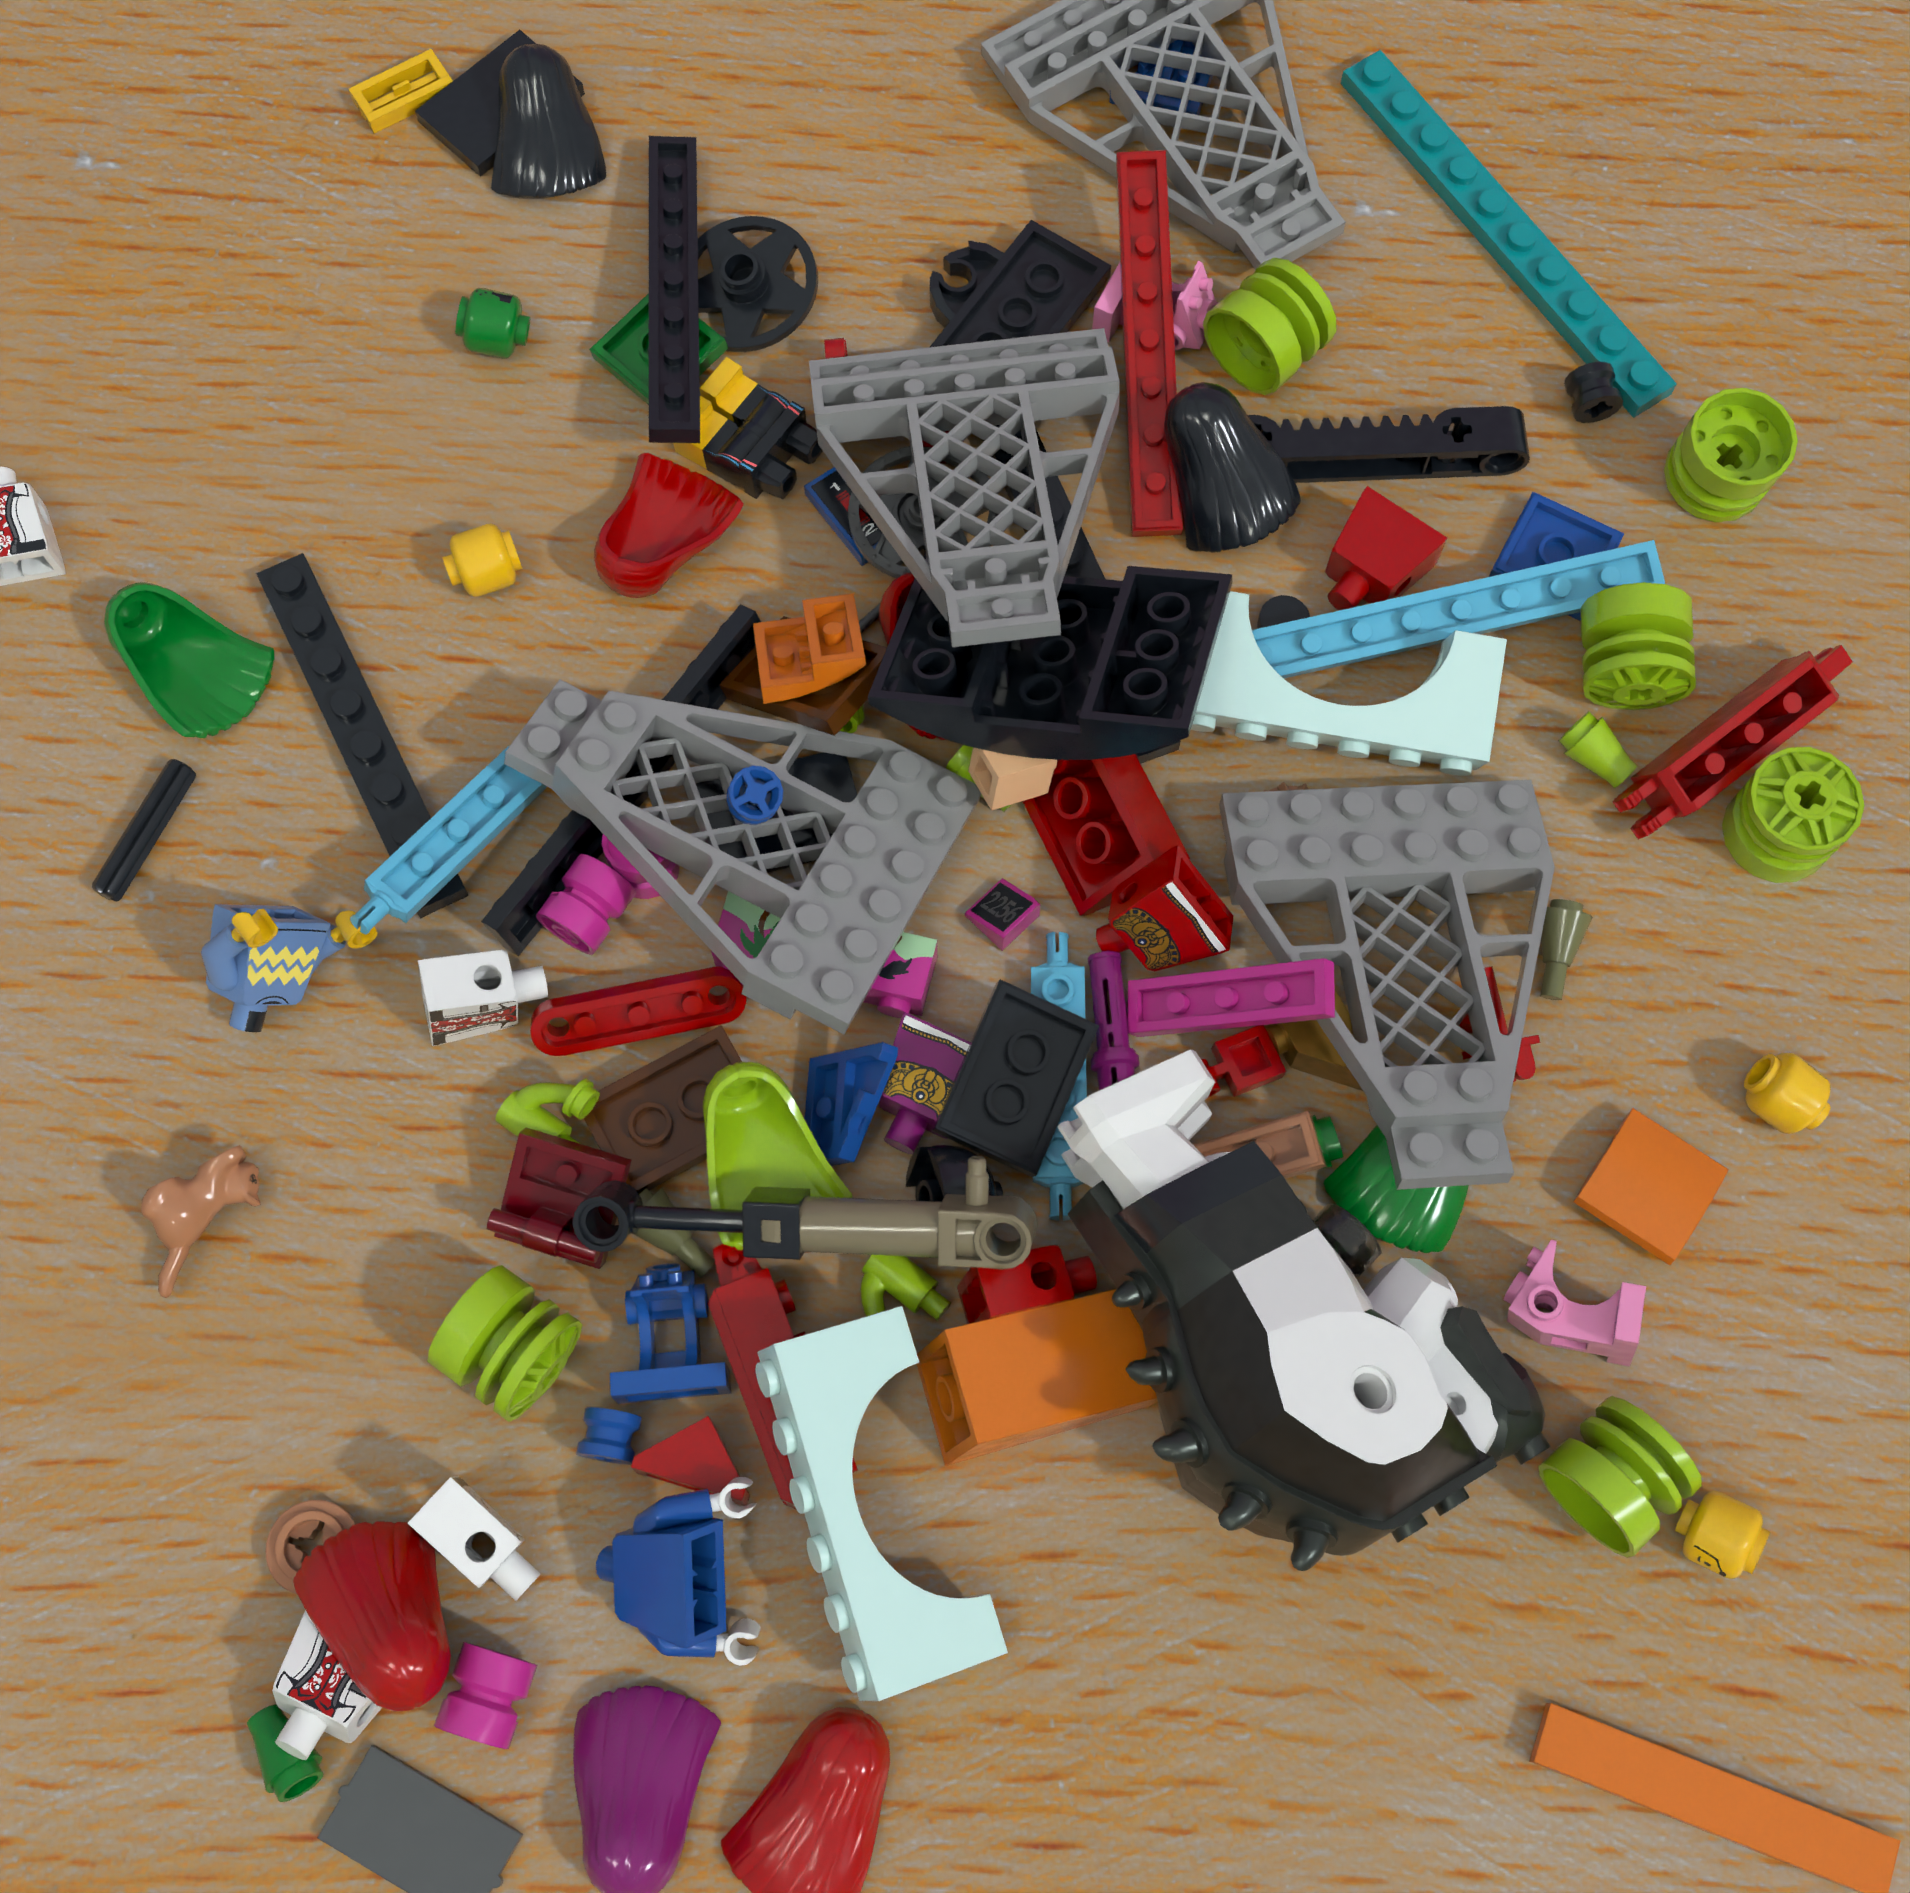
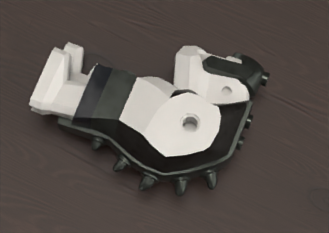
[1057,1049,1551,1571]

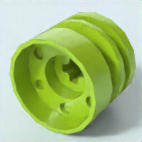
[1203,257,1337,395]
[1664,388,1798,522]
[1581,582,1696,710]
[1722,747,1865,883]
[427,1265,582,1422]
[1538,1396,1702,1558]

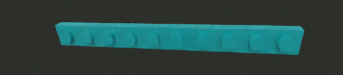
[1340,50,1677,418]

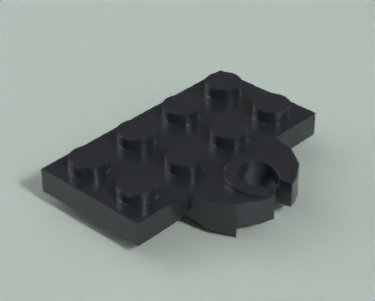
[930,220,1112,347]

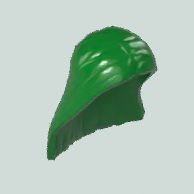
[104,582,275,738]
[1323,1125,1469,1253]

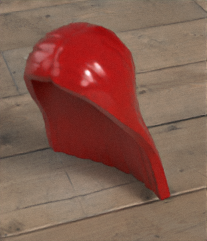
[594,453,744,598]
[293,1521,451,1712]
[720,1707,890,1893]

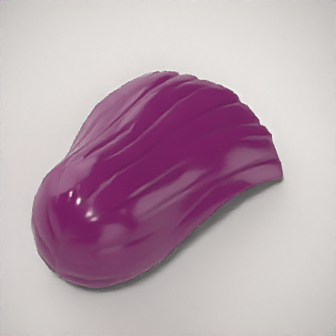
[573,1685,721,1893]

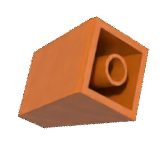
[917,1289,1158,1466]

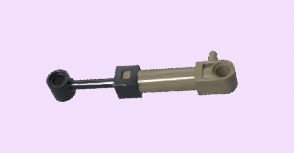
[572,1156,1038,1270]

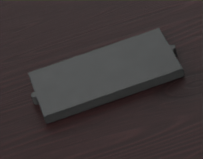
[317,1745,523,1893]

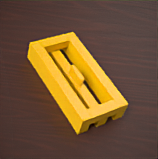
[348,49,453,134]

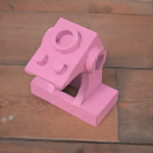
[1092,261,1218,350]
[1503,1240,1646,1366]

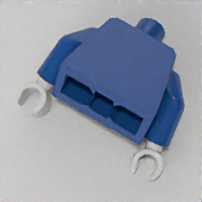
[596,1477,761,1666]

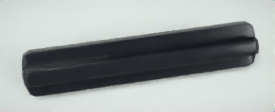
[92,759,196,902]

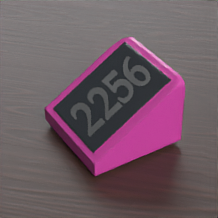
[965,878,1041,951]

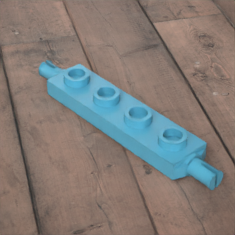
[350,746,547,934]
[1031,932,1087,1221]

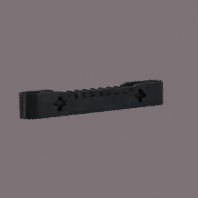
[1248,406,1530,483]

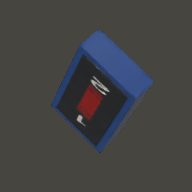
[804,467,882,566]

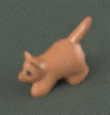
[141,1145,261,1298]

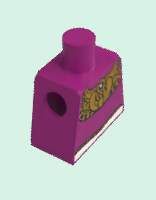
[879,1012,970,1154]

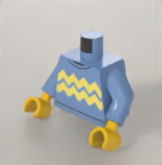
[201,904,378,1033]

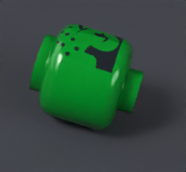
[455,288,531,359]

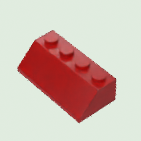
[1022,754,1190,916]

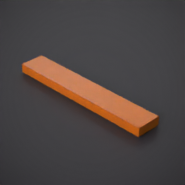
[1529,1703,1901,1893]

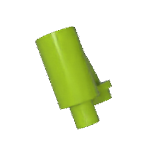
[495,1078,600,1144]
[860,1255,951,1321]

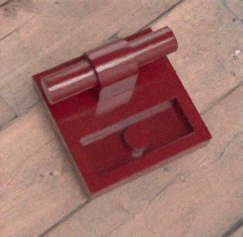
[487,1127,632,1269]

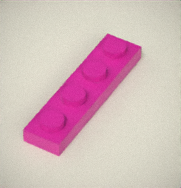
[1128,958,1335,1037]

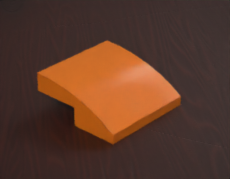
[753,593,866,704]
[1573,1108,1729,1265]

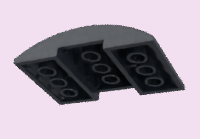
[868,551,1233,760]

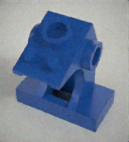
[610,1263,732,1404]

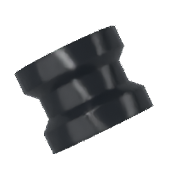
[1564,362,1623,423]

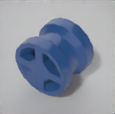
[726,766,783,825]
[576,1407,642,1465]

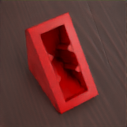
[631,1416,750,1506]

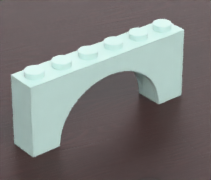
[1191,591,1507,776]
[756,1306,1008,1701]

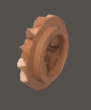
[265,1500,355,1594]

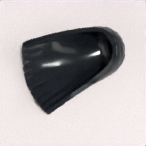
[491,44,606,198]
[1164,382,1301,553]

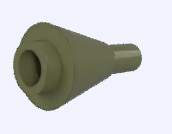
[1540,899,1593,1000]
[634,1188,715,1278]

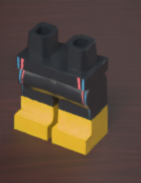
[673,357,823,499]

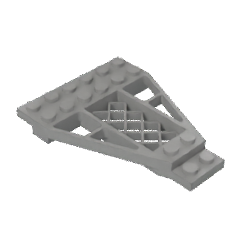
[981,0,1346,270]
[809,328,1120,647]
[504,679,981,1035]
[1219,780,1555,1190]

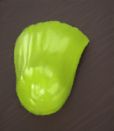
[703,1062,852,1250]

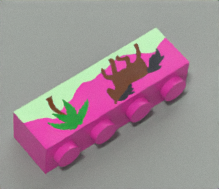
[711,891,938,1018]

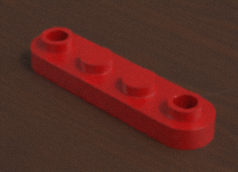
[530,966,747,1056]

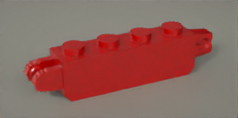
[1612,645,1853,840]
[708,1244,858,1510]

